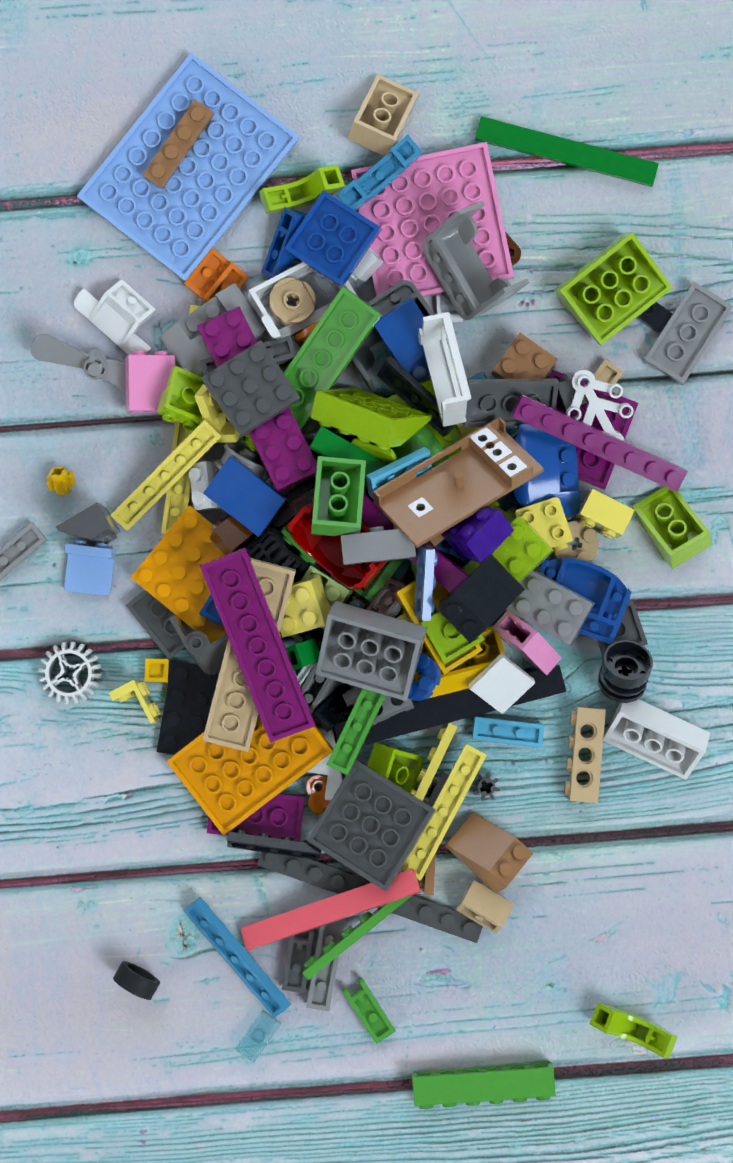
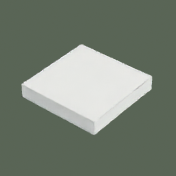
[468,653,535,714]

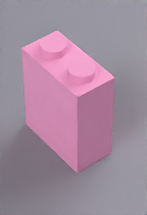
[125,351,175,414]
[493,610,562,675]

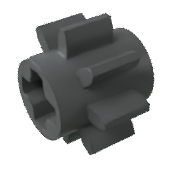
[472,772,500,801]

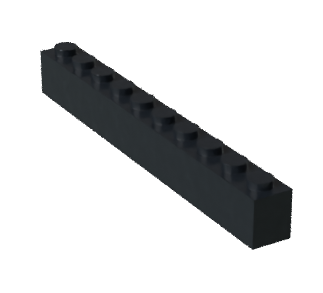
[334,664,567,745]

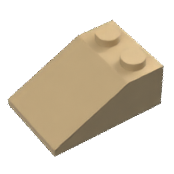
[347,74,419,156]

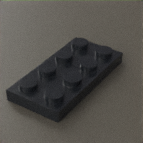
[156,660,218,755]

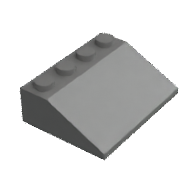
[315,601,427,701]

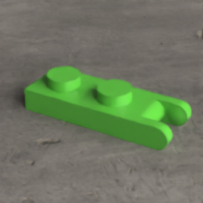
[342,977,396,1044]

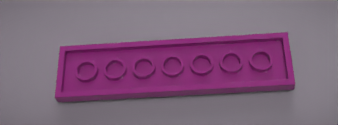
[197,306,317,492]
[200,548,315,743]

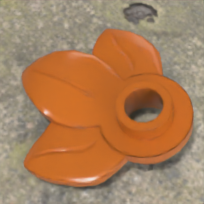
[306,774,344,815]

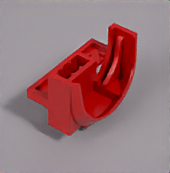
[287,500,388,589]

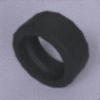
[113,961,160,1000]

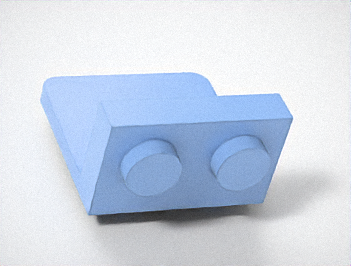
[64,540,116,596]

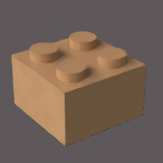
[491,333,558,379]

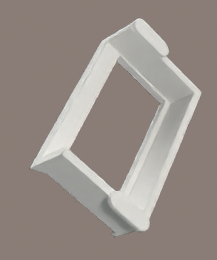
[247,262,356,340]
[418,312,472,427]

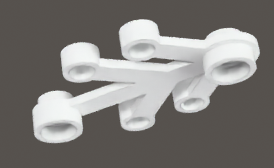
[566,369,633,441]

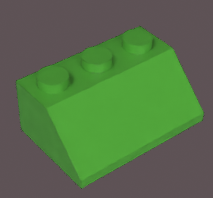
[311,456,366,536]

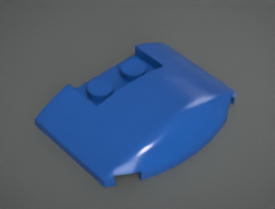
[512,424,581,515]
[539,558,632,644]

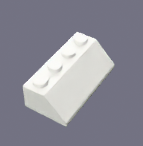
[603,699,710,780]

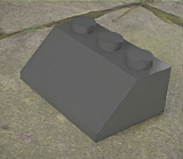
[56,503,121,544]

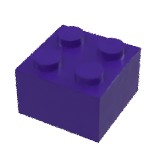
[442,506,514,564]

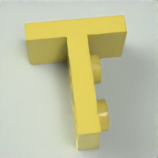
[194,384,240,443]

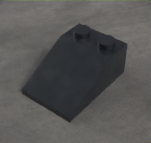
[437,554,525,643]

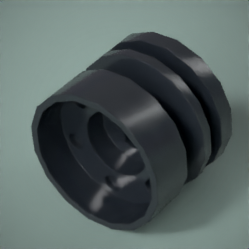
[598,640,653,703]

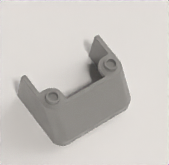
[422,201,530,320]

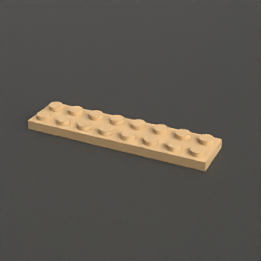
[202,558,296,752]

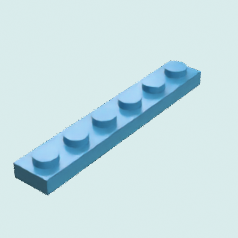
[183,897,291,1017]

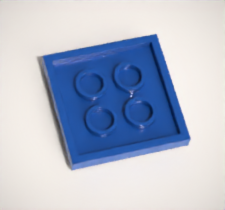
[284,191,382,287]

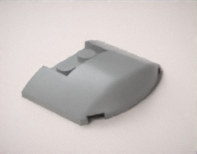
[160,283,267,377]

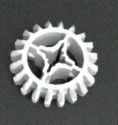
[38,642,102,704]

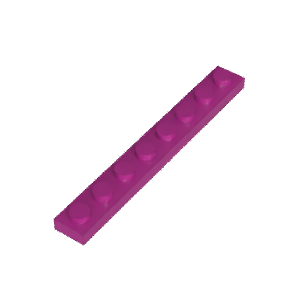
[511,394,688,492]

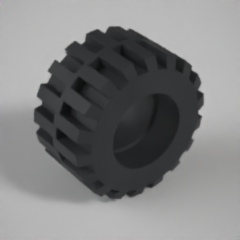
[248,525,310,584]

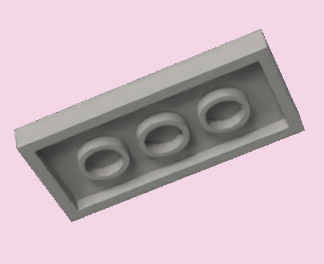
[643,282,733,385]

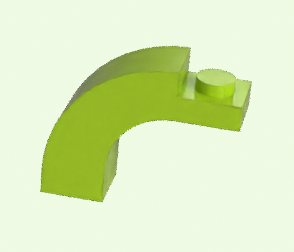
[259,164,345,214]
[590,1002,677,1059]

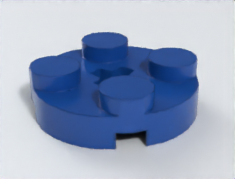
[408,653,441,701]

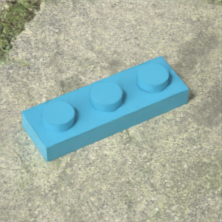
[366,447,432,499]
[472,716,545,748]

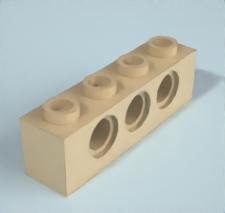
[564,706,606,803]

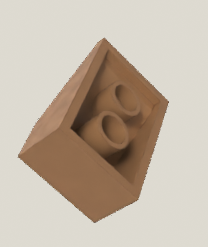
[444,812,533,893]

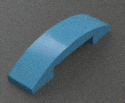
[336,135,423,211]

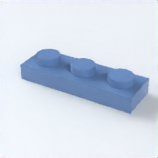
[414,545,437,621]

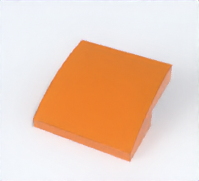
[183,247,249,302]

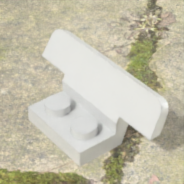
[74,279,156,355]

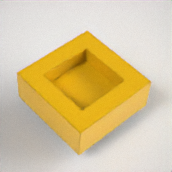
[144,658,169,682]

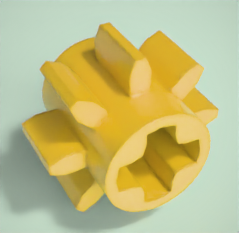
[46,466,76,495]

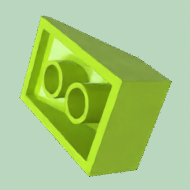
[632,486,711,569]

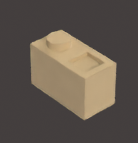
[456,880,514,934]

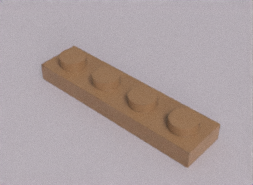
[143,100,215,190]

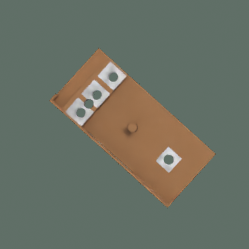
[373,417,544,548]

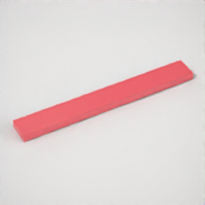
[240,869,421,951]

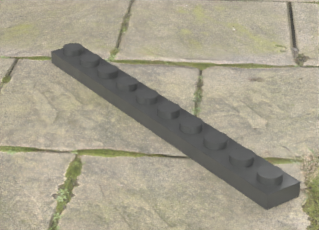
[257,852,483,943]

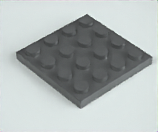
[307,759,437,892]

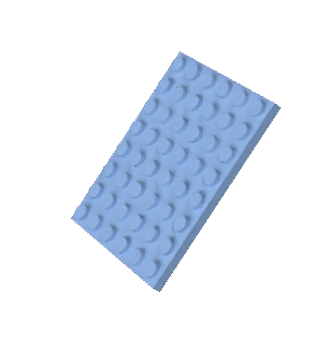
[77,53,300,281]

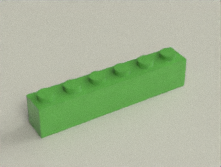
[412,1063,556,1109]

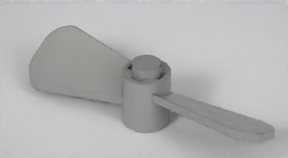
[31,333,126,391]

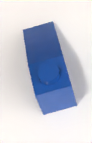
[261,207,307,278]

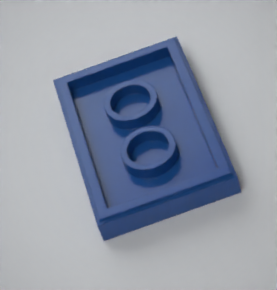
[203,455,287,537]

